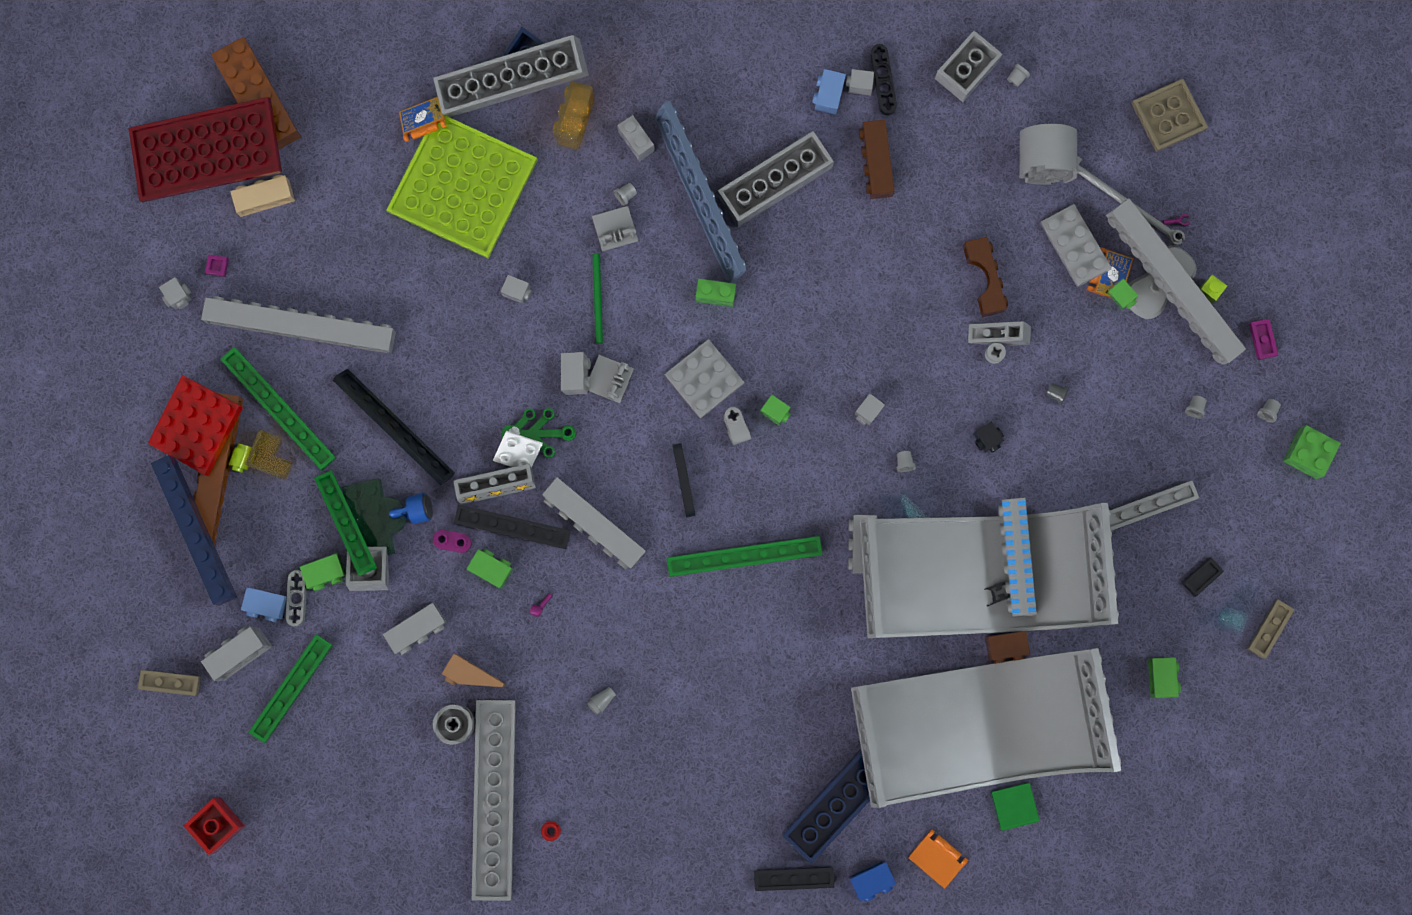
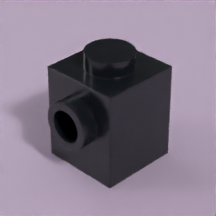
[973,421,1004,453]

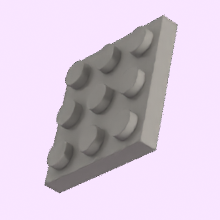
[664,339,745,419]

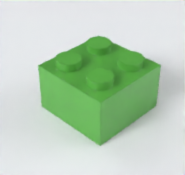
[1283,425,1341,479]

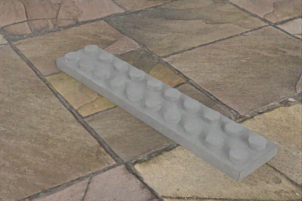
[472,700,516,901]

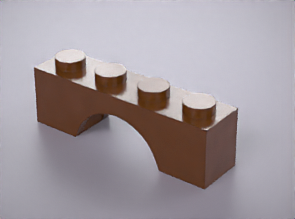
[963,237,1008,318]

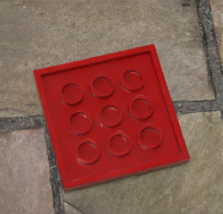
[148,375,243,476]

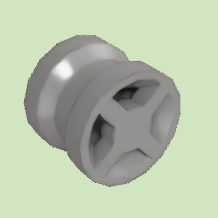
[985,343,1006,364]

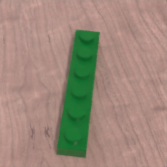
[314,470,377,576]
[248,634,333,743]

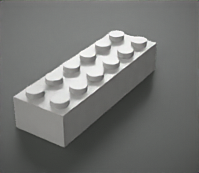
[718,131,834,227]

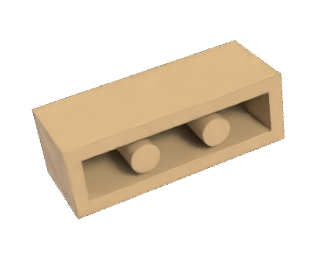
[230,175,295,217]

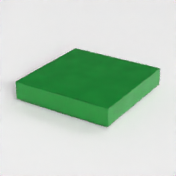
[991,782,1040,831]

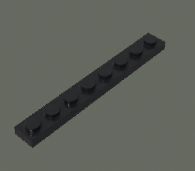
[333,369,455,486]

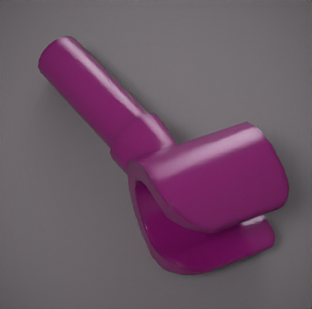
[1163,214,1190,227]
[530,593,552,617]

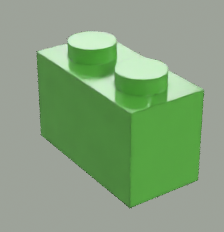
[696,279,736,307]
[467,548,513,589]
[300,553,346,592]
[1148,658,1181,698]

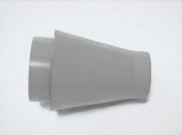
[587,687,616,715]

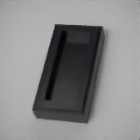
[1181,557,1224,597]

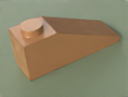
[442,654,506,687]

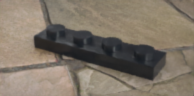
[754,867,834,891]

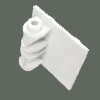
[493,427,543,467]

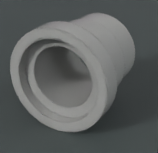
[1007,64,1030,87]
[613,183,637,206]
[1185,396,1207,419]
[1257,399,1281,423]
[896,451,916,473]

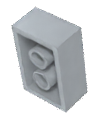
[935,31,1003,102]
[201,626,273,681]

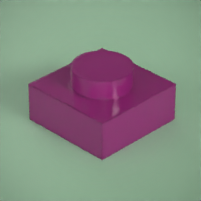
[205,255,229,277]

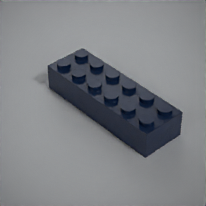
[781,749,870,864]

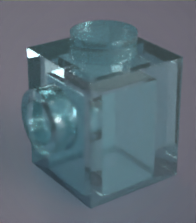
[1218,607,1249,633]

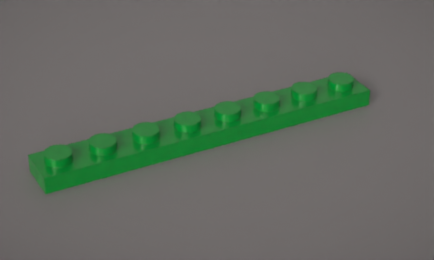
[220,347,336,471]
[667,536,822,577]

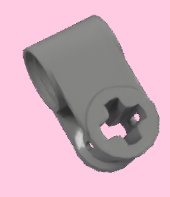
[724,407,751,446]

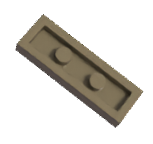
[1247,599,1295,659]
[138,670,201,696]

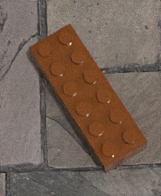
[211,37,301,149]

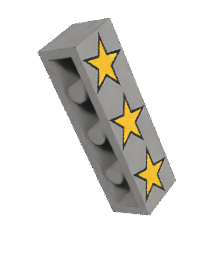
[453,464,536,505]

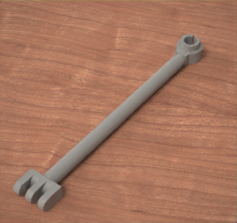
[1077,156,1185,246]

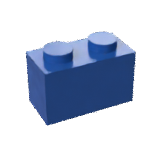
[849,861,896,902]

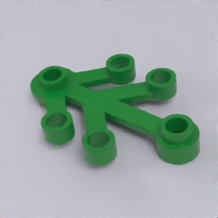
[501,408,576,458]

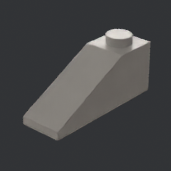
[968,321,1031,346]

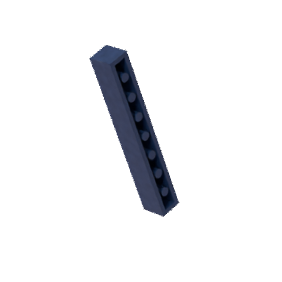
[151,455,237,606]

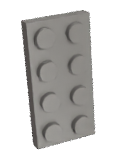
[1040,204,1111,287]

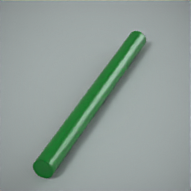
[592,254,603,344]

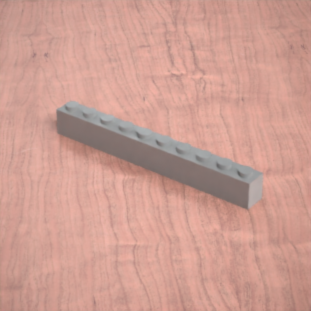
[1106,198,1246,365]
[201,296,396,354]

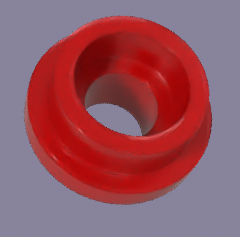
[541,821,561,841]

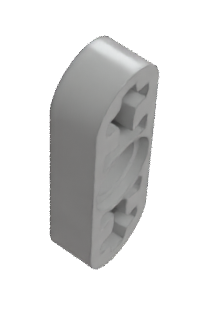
[286,570,307,627]

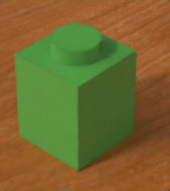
[1108,278,1138,310]
[760,395,791,425]

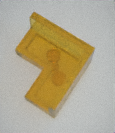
[245,429,293,480]

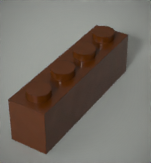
[859,119,895,199]

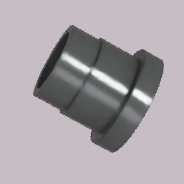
[1046,383,1069,405]

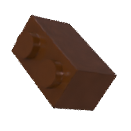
[985,631,1030,664]

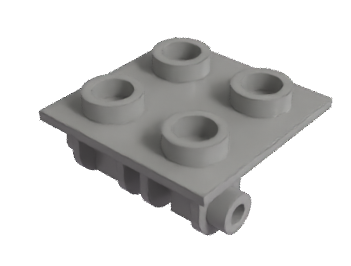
[592,206,638,252]
[588,355,634,403]

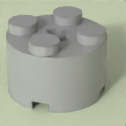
[433,704,475,745]

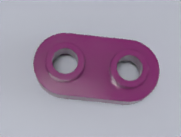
[433,530,472,553]

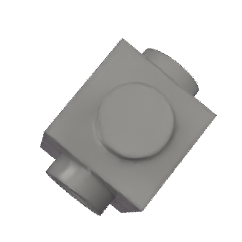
[159,277,192,309]

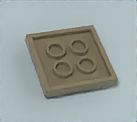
[1131,79,1208,152]

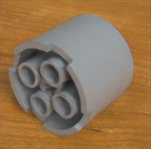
[1019,124,1077,185]

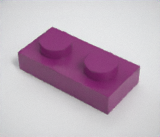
[1249,319,1278,360]

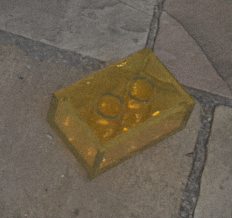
[553,81,595,151]

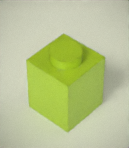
[1199,275,1227,304]

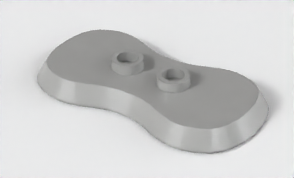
[1129,245,1197,319]

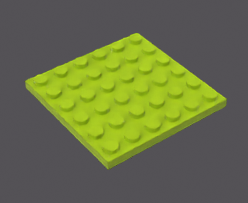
[386,115,538,259]

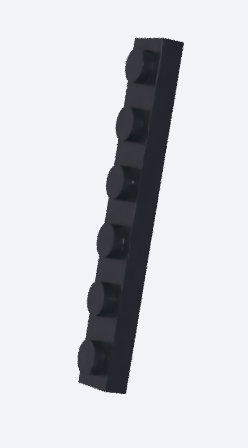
[454,505,571,550]

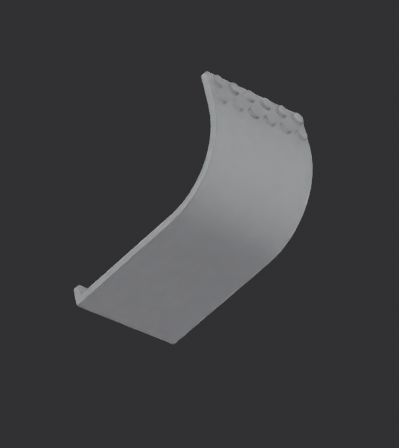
[860,503,1119,638]
[851,648,1121,808]

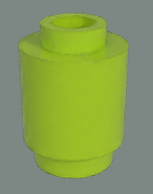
[229,443,253,473]

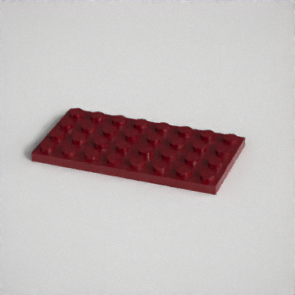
[128,97,282,202]

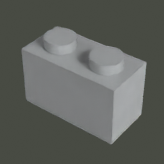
[617,115,655,162]
[561,352,591,395]

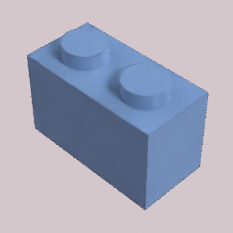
[812,69,846,115]
[241,587,287,622]

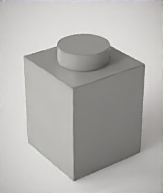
[846,69,874,96]
[501,275,532,304]
[855,394,885,426]

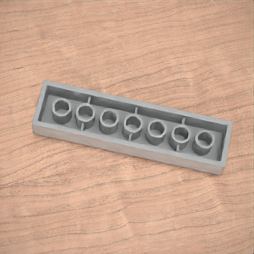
[433,35,589,117]

